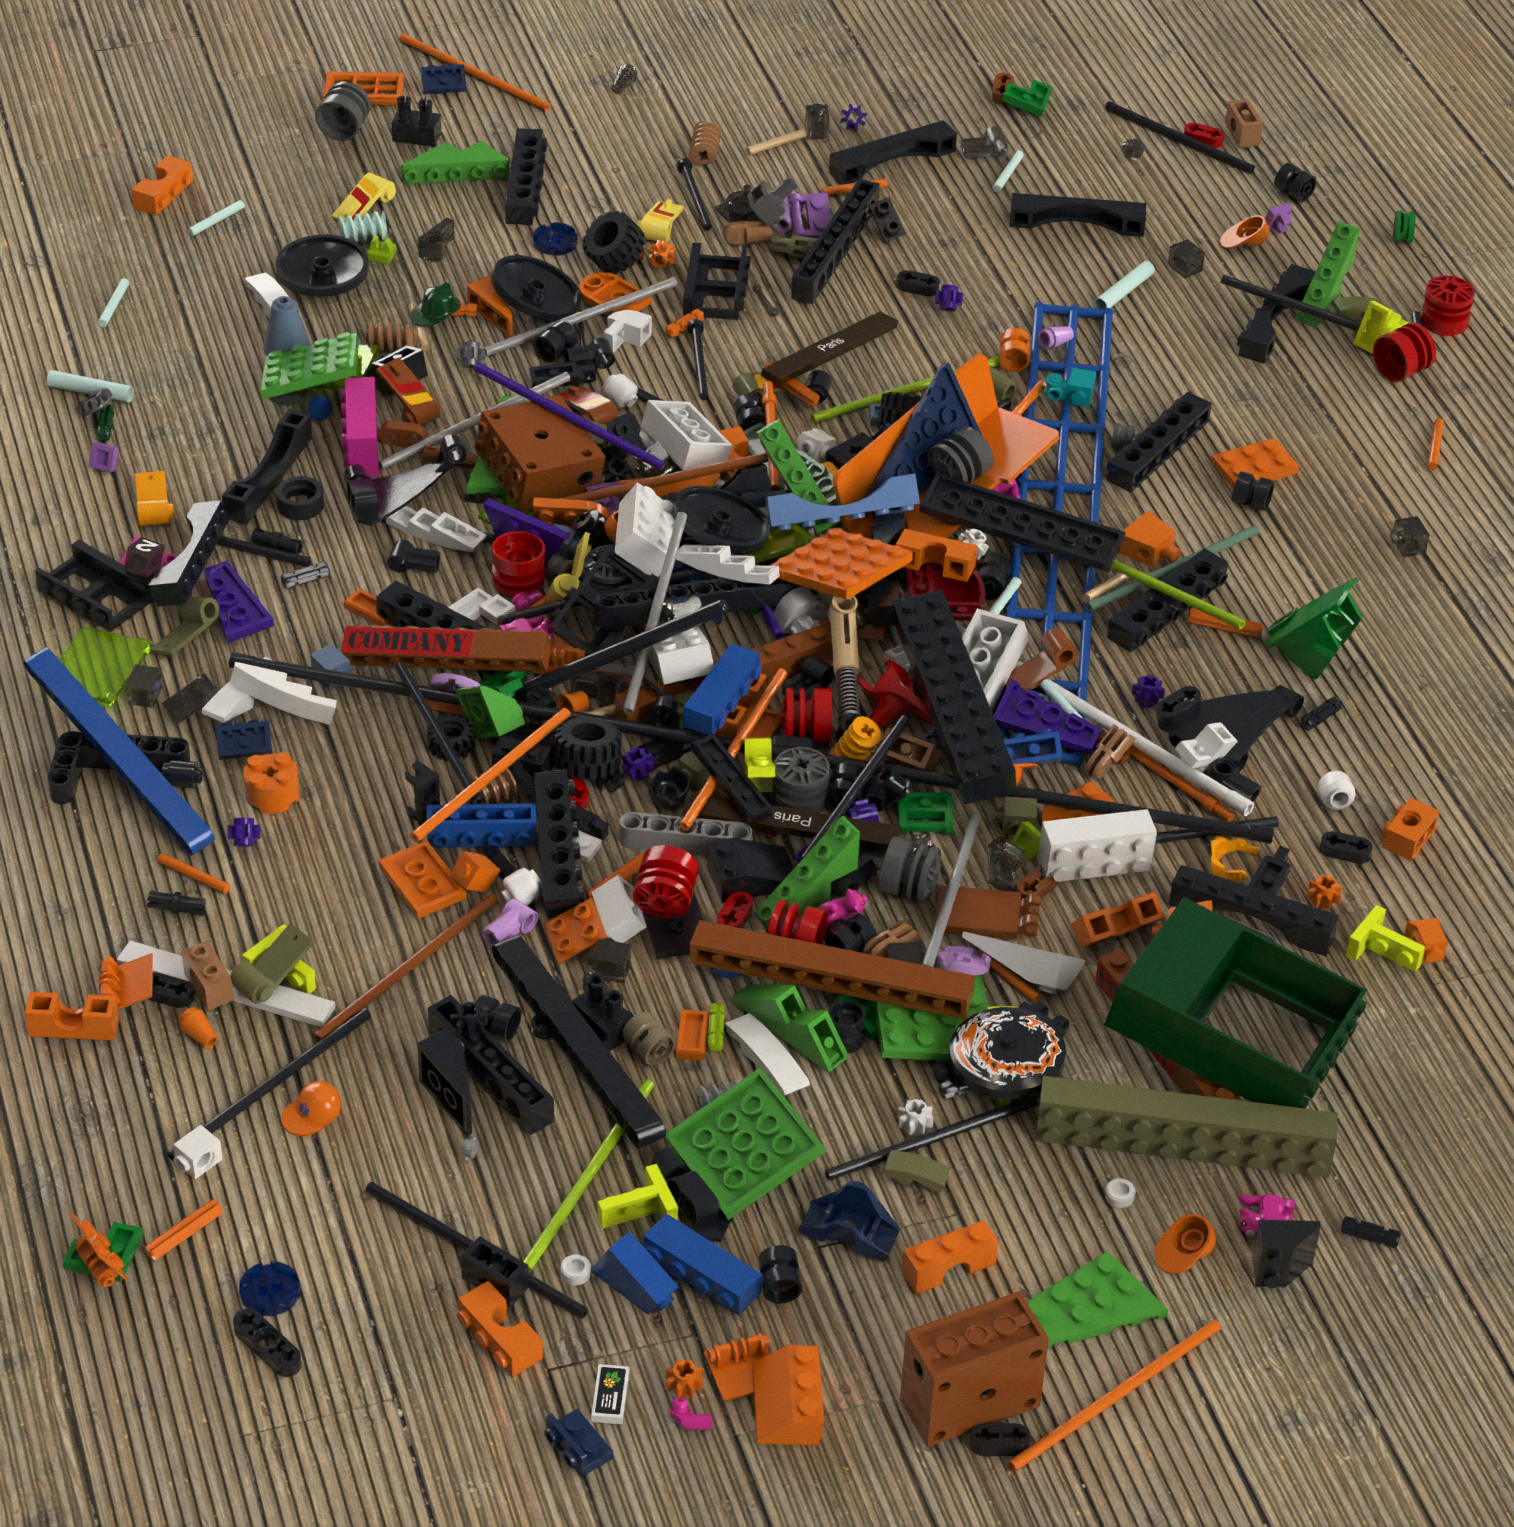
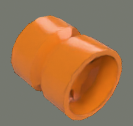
[999,328,1030,372]

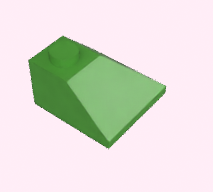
[455,685,525,739]

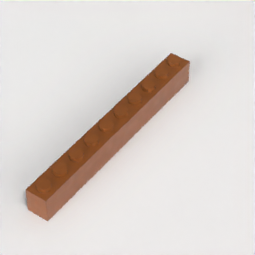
[615,622,858,724]
[690,920,975,1020]

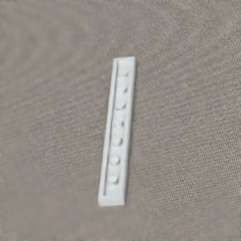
[117,940,335,1027]

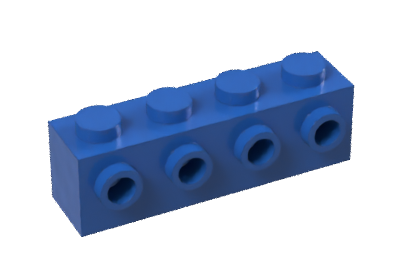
[683,643,762,735]
[1004,729,1063,765]
[426,804,537,847]
[643,1214,762,1316]

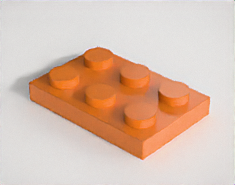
[1211,438,1299,489]
[378,840,467,919]

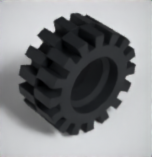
[427,713,475,761]

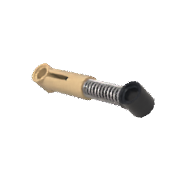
[827,596,861,742]

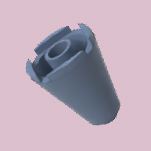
[263,296,311,356]

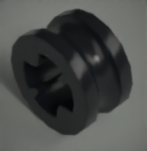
[531,1013,554,1039]

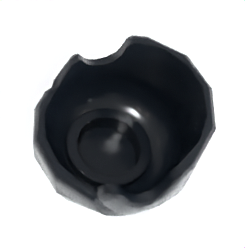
[649,767,690,809]

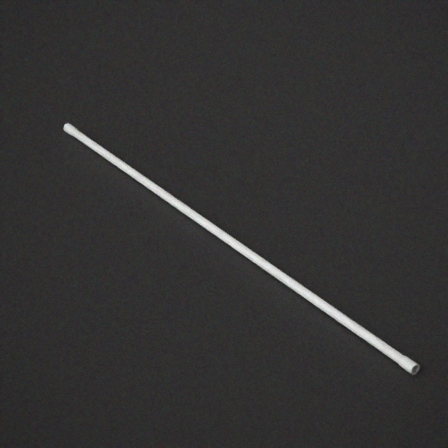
[639,430,1254,816]

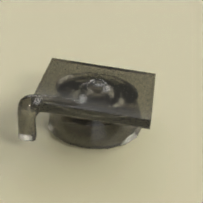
[715,184,762,223]

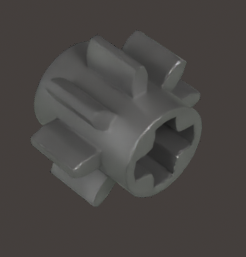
[456,341,485,369]

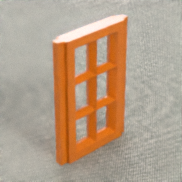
[324,71,405,105]

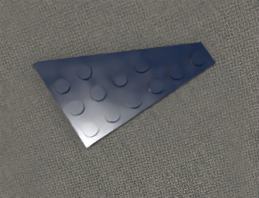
[865,363,982,519]

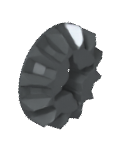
[76,388,112,415]

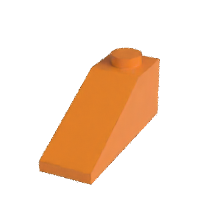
[467,275,513,337]

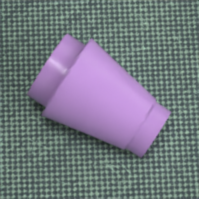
[1038,326,1074,350]

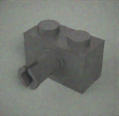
[747,176,798,227]

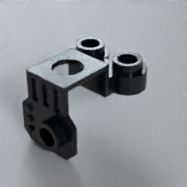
[600,412,646,460]

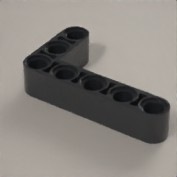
[48,731,191,804]

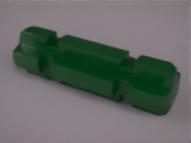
[96,404,114,442]

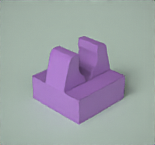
[1265,203,1292,234]
[89,442,119,472]

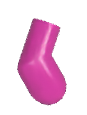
[512,589,543,611]
[669,1398,712,1430]

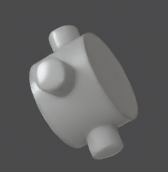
[460,1136,479,1161]

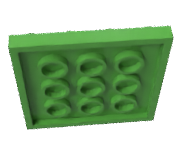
[260,332,359,399]
[873,974,988,1061]
[666,1067,826,1221]

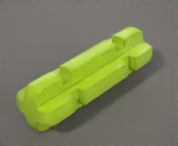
[708,1003,725,1052]

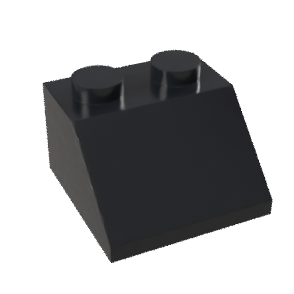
[1252,1220,1321,1288]

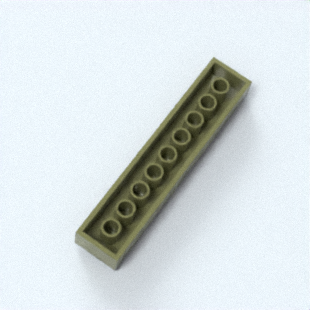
[1036,1076,1338,1178]

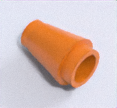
[178,1007,218,1049]

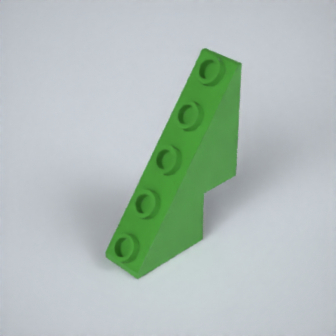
[401,141,510,184]
[1295,221,1360,328]
[757,419,839,534]
[754,816,860,927]
[730,984,849,1072]

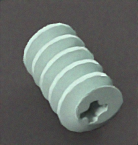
[338,211,387,243]

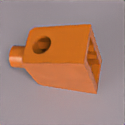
[1119,511,1181,566]

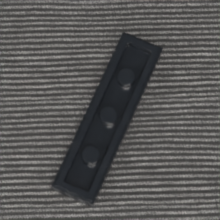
[690,734,773,824]

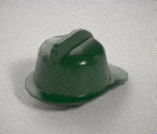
[410,283,461,327]

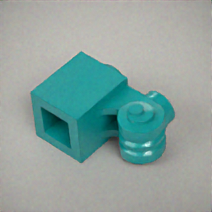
[1045,368,1096,407]

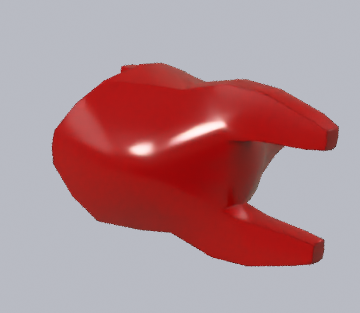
[858,659,934,730]

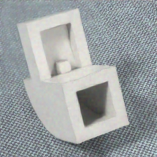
[603,310,652,353]
[774,586,829,634]
[1175,722,1238,772]

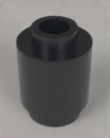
[806,370,831,405]
[162,760,203,789]

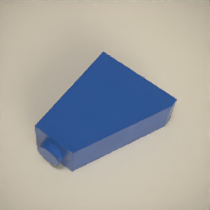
[591,1231,679,1315]

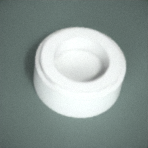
[1105,1178,1135,1208]
[560,1255,591,1285]

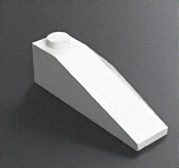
[962,931,1085,994]

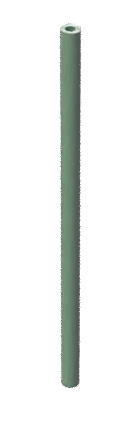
[1085,525,1259,612]

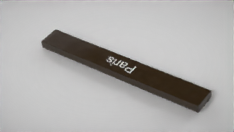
[761,311,898,386]
[683,792,902,851]

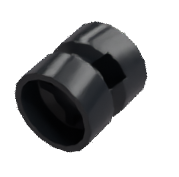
[1274,163,1317,202]
[533,320,578,363]
[733,393,766,431]
[1232,471,1275,511]
[977,552,1011,600]
[826,762,864,814]
[824,913,877,952]
[475,995,522,1043]
[828,999,865,1054]
[758,1245,802,1304]

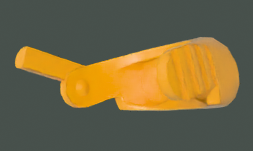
[1211,836,1259,882]

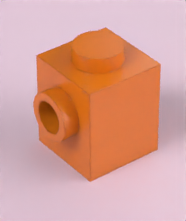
[450,851,500,893]

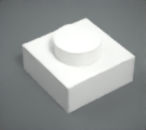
[479,594,515,625]
[574,831,602,863]

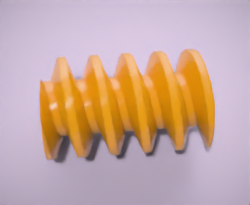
[829,716,881,760]

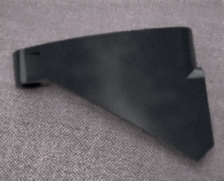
[344,434,467,526]
[1158,685,1304,772]
[651,1147,733,1242]

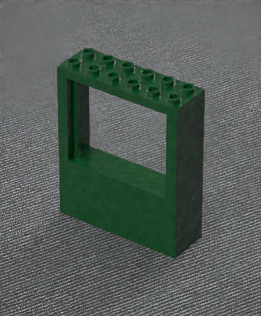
[1104,897,1367,1109]

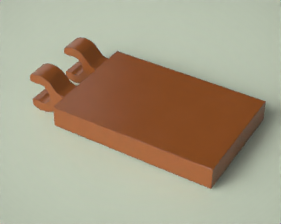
[934,885,1040,940]

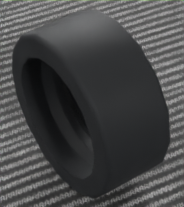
[276,476,324,520]

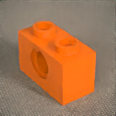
[1382,798,1440,861]

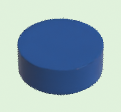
[308,395,332,421]

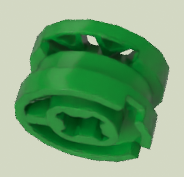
[1393,210,1416,243]

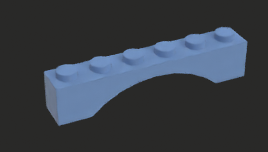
[765,474,920,531]

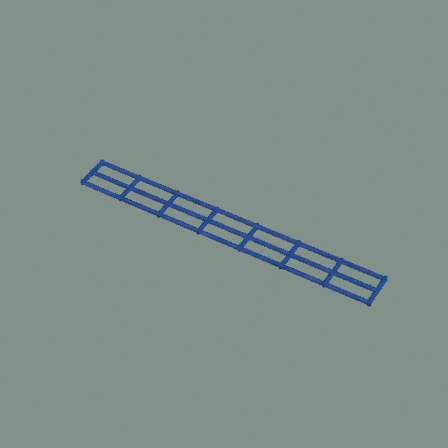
[997,302,1113,766]

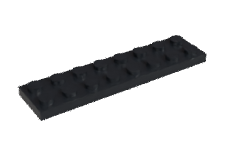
[920,473,1126,572]

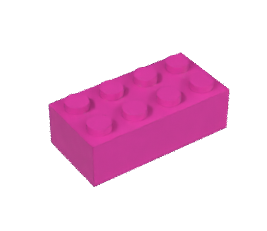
[341,377,379,477]

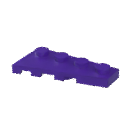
[204,561,274,644]
[994,679,1101,755]

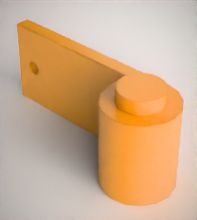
[135,471,174,527]

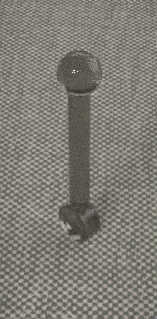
[753,284,779,317]

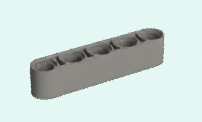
[619,812,752,856]

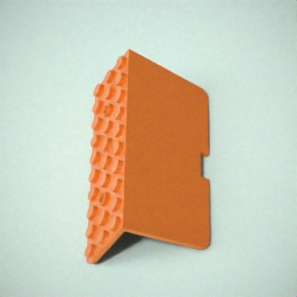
[832,353,1059,538]

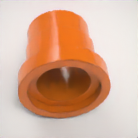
[557,691,589,712]

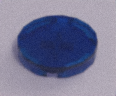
[533,222,578,256]
[239,1261,301,1316]

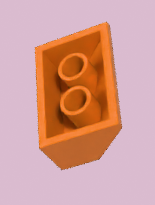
[753,1345,824,1446]

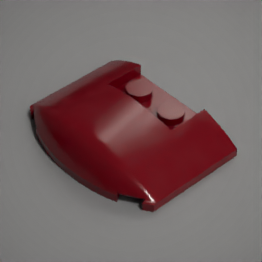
[905,563,985,621]

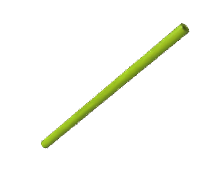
[811,356,1001,423]
[1111,560,1245,629]
[523,1079,655,1273]

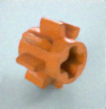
[648,240,677,269]
[1307,875,1342,909]
[666,1359,703,1398]

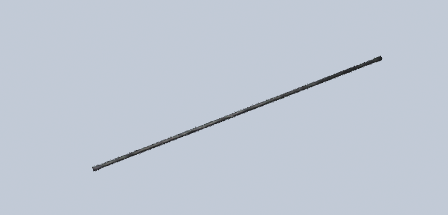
[229,652,1274,844]

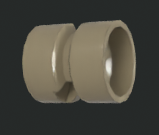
[622,1012,676,1066]

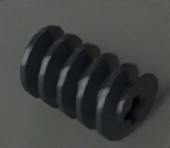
[570,509,615,551]

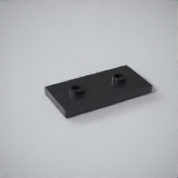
[632,873,704,959]

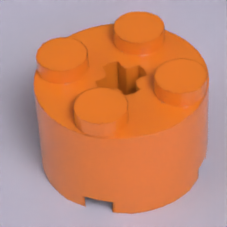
[243,752,300,814]

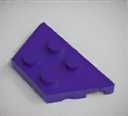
[483,499,570,568]

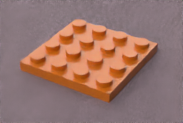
[770,528,913,600]

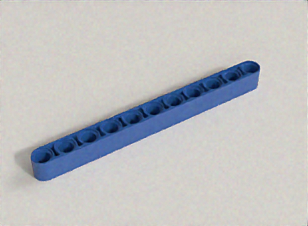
[23,647,215,856]

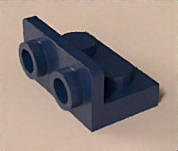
[421,64,467,94]
[215,719,272,760]
[544,1408,613,1477]

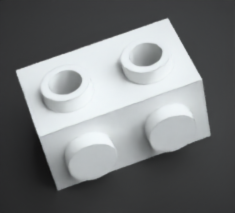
[592,875,647,945]

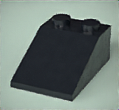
[492,721,556,780]
[707,837,794,904]
[417,1028,472,1136]

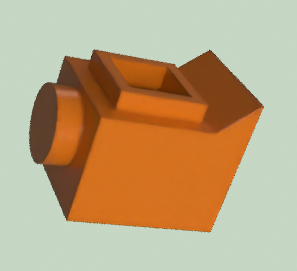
[1404,918,1448,964]

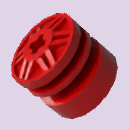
[1421,275,1475,336]
[1373,322,1437,382]
[492,531,545,597]
[782,688,832,743]
[632,845,699,919]
[766,900,828,945]

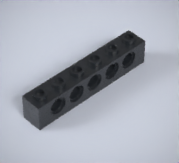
[505,128,547,225]
[1106,392,1212,492]
[1107,548,1228,652]
[376,580,499,675]
[534,769,585,918]
[428,995,554,1135]

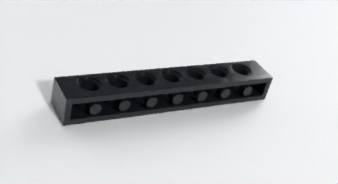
[791,178,880,304]

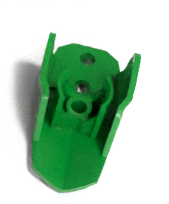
[1265,577,1363,679]

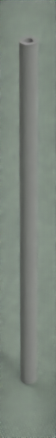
[484,277,678,356]
[378,372,571,470]
[623,512,687,714]
[922,811,981,967]

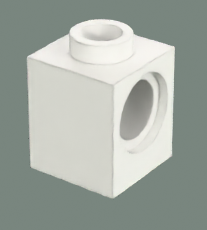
[173,1125,222,1179]

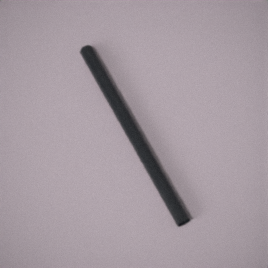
[515,599,728,700]

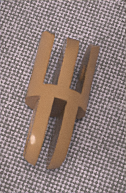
[723,221,774,245]
[1085,724,1135,779]
[863,920,921,958]

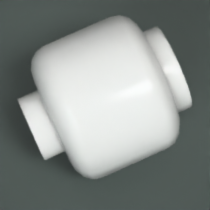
[602,374,638,409]
[1318,771,1356,810]
[501,868,543,906]

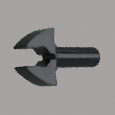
[595,770,624,793]

